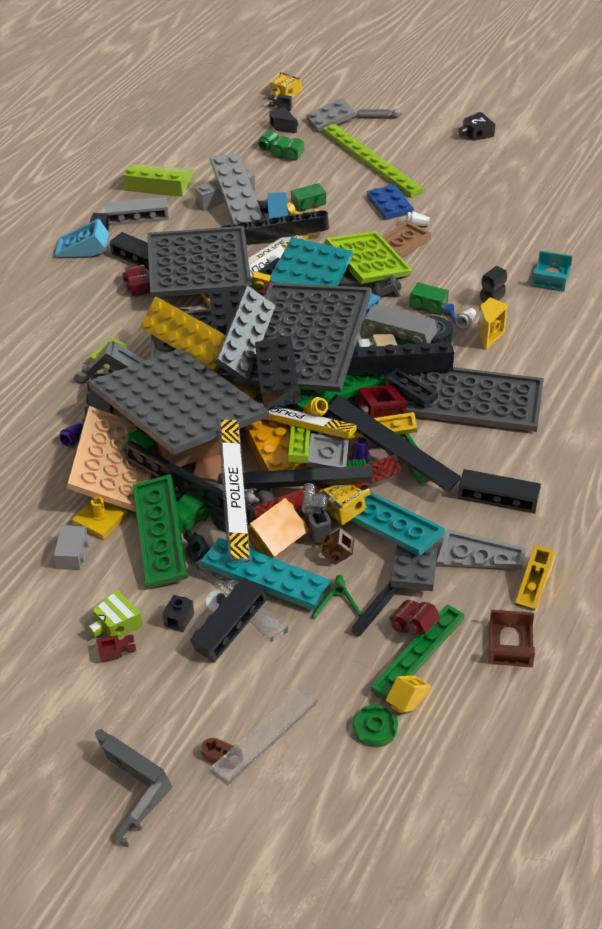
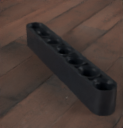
[220,210,330,243]

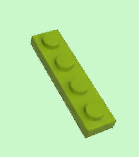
[288,426,310,464]

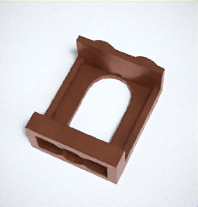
[489,610,535,668]

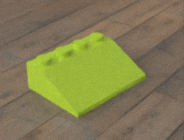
[123,164,195,197]

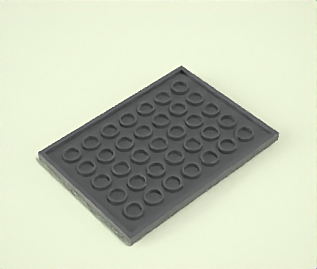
[233,282,372,392]
[89,349,269,455]

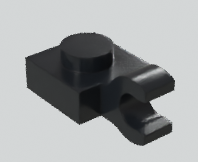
[183,529,210,564]

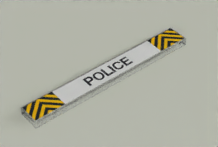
[218,419,250,563]

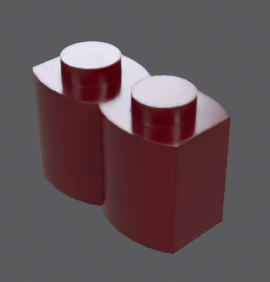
[122,264,150,295]
[389,600,441,635]

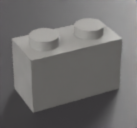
[53,525,90,570]

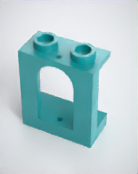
[531,250,573,292]

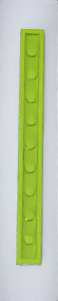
[323,124,423,198]

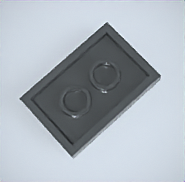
[391,545,438,591]

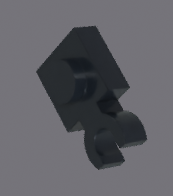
[268,94,293,111]

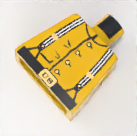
[270,72,301,97]
[319,484,370,525]

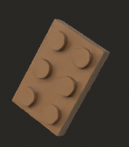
[382,221,431,258]

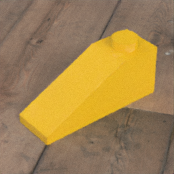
[515,545,556,610]

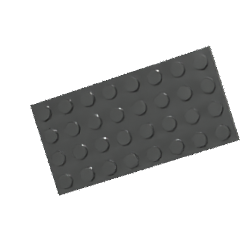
[391,367,544,432]

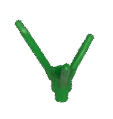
[312,574,362,619]

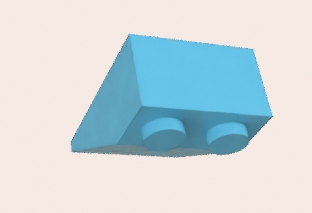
[55,218,109,257]

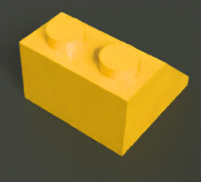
[478,297,508,350]

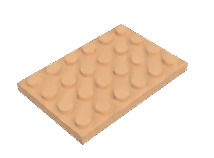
[66,406,156,512]

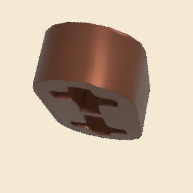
[202,738,243,771]

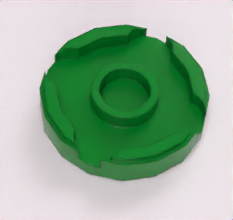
[353,705,398,747]

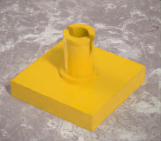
[72,497,128,540]

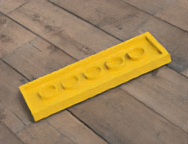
[140,296,225,372]

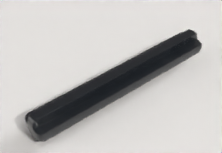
[351,579,399,636]

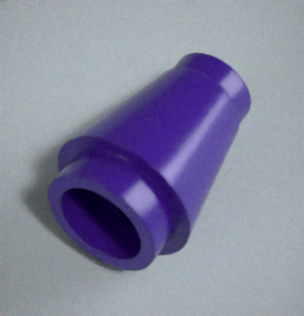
[59,422,83,446]
[352,437,371,464]

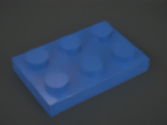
[367,185,414,220]

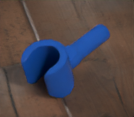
[444,304,456,324]

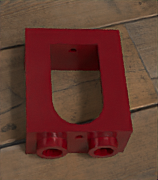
[357,385,407,418]

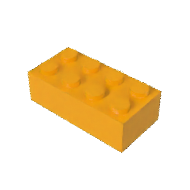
[245,419,307,471]

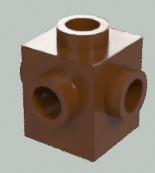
[321,528,355,565]

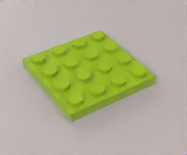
[324,231,413,284]

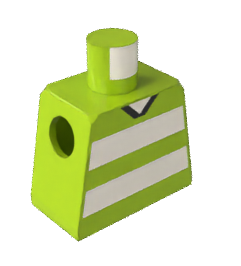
[88,589,143,638]

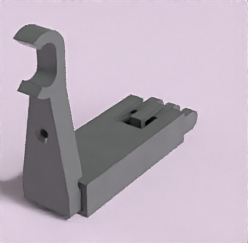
[74,342,145,384]
[95,729,172,847]

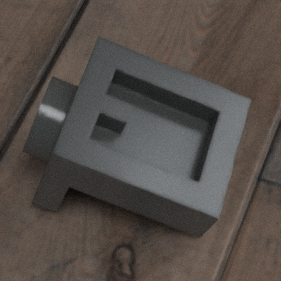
[375,275,402,297]

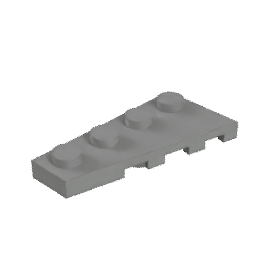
[436,529,527,569]

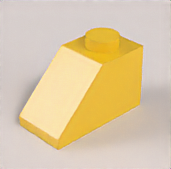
[385,675,433,713]

